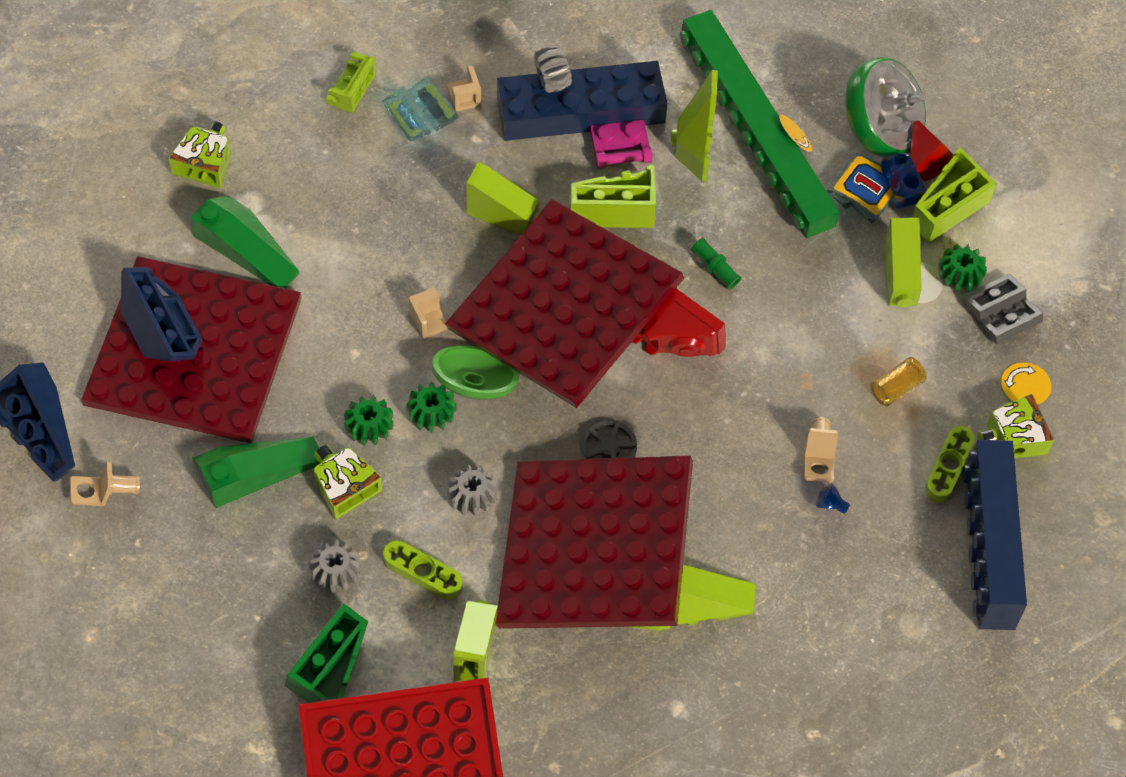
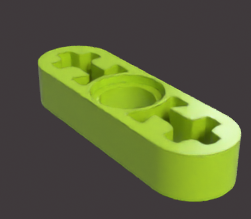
[925,426,975,503]
[383,540,463,600]

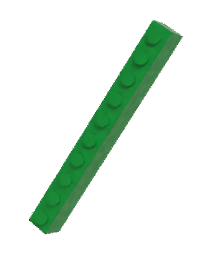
[680,9,839,239]

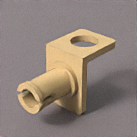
[804,417,838,483]
[70,461,140,506]

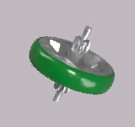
[845,57,926,158]

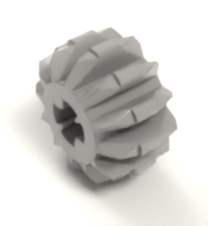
[534,44,572,93]
[447,464,498,517]
[309,539,361,593]

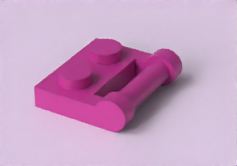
[590,120,652,169]

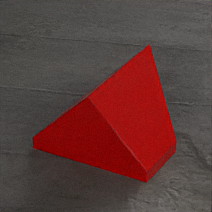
[909,120,954,182]

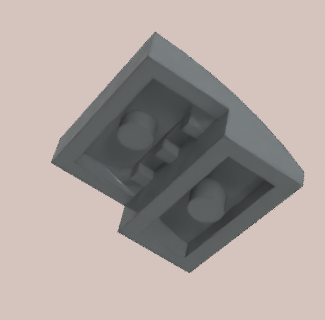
[963,273,1043,344]

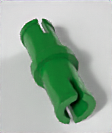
[691,238,742,290]

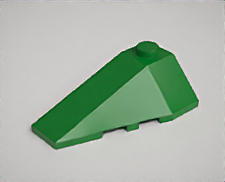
[190,196,299,289]
[192,436,320,508]

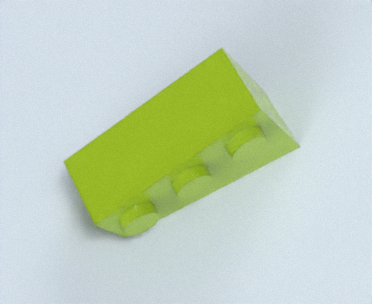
[912,146,997,243]
[570,165,656,228]

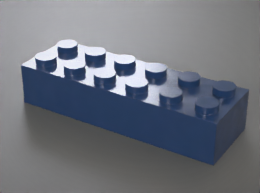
[497,60,668,141]
[963,440,1027,630]

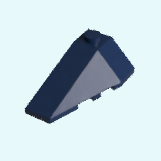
[0,362,75,482]

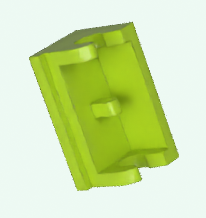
[325,52,376,113]

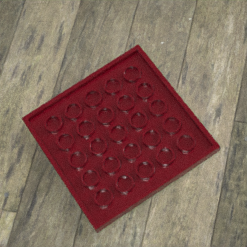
[445,199,684,408]
[81,256,302,443]
[495,455,693,629]

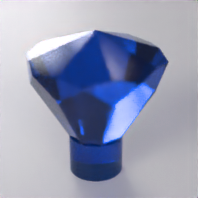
[816,483,850,514]

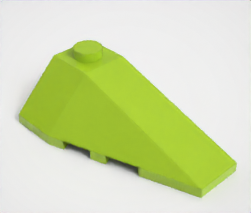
[670,70,718,182]
[630,565,756,631]

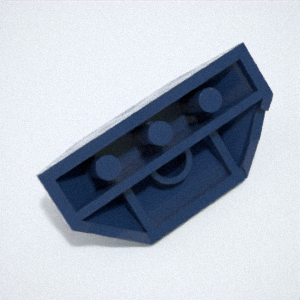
[121,267,203,361]

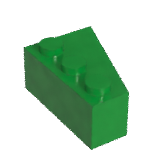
[284,603,369,703]

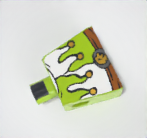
[169,121,231,189]
[977,394,1054,458]
[313,445,382,520]

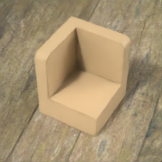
[447,65,481,112]
[408,287,448,339]

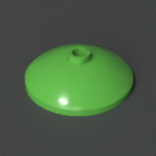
[432,345,519,400]

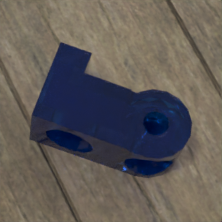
[881,153,927,209]

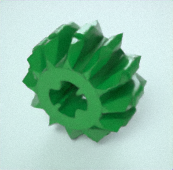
[938,243,987,292]
[406,381,457,433]
[344,394,394,446]

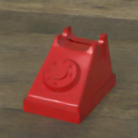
[632,288,726,357]

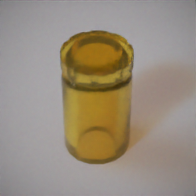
[870,357,927,407]

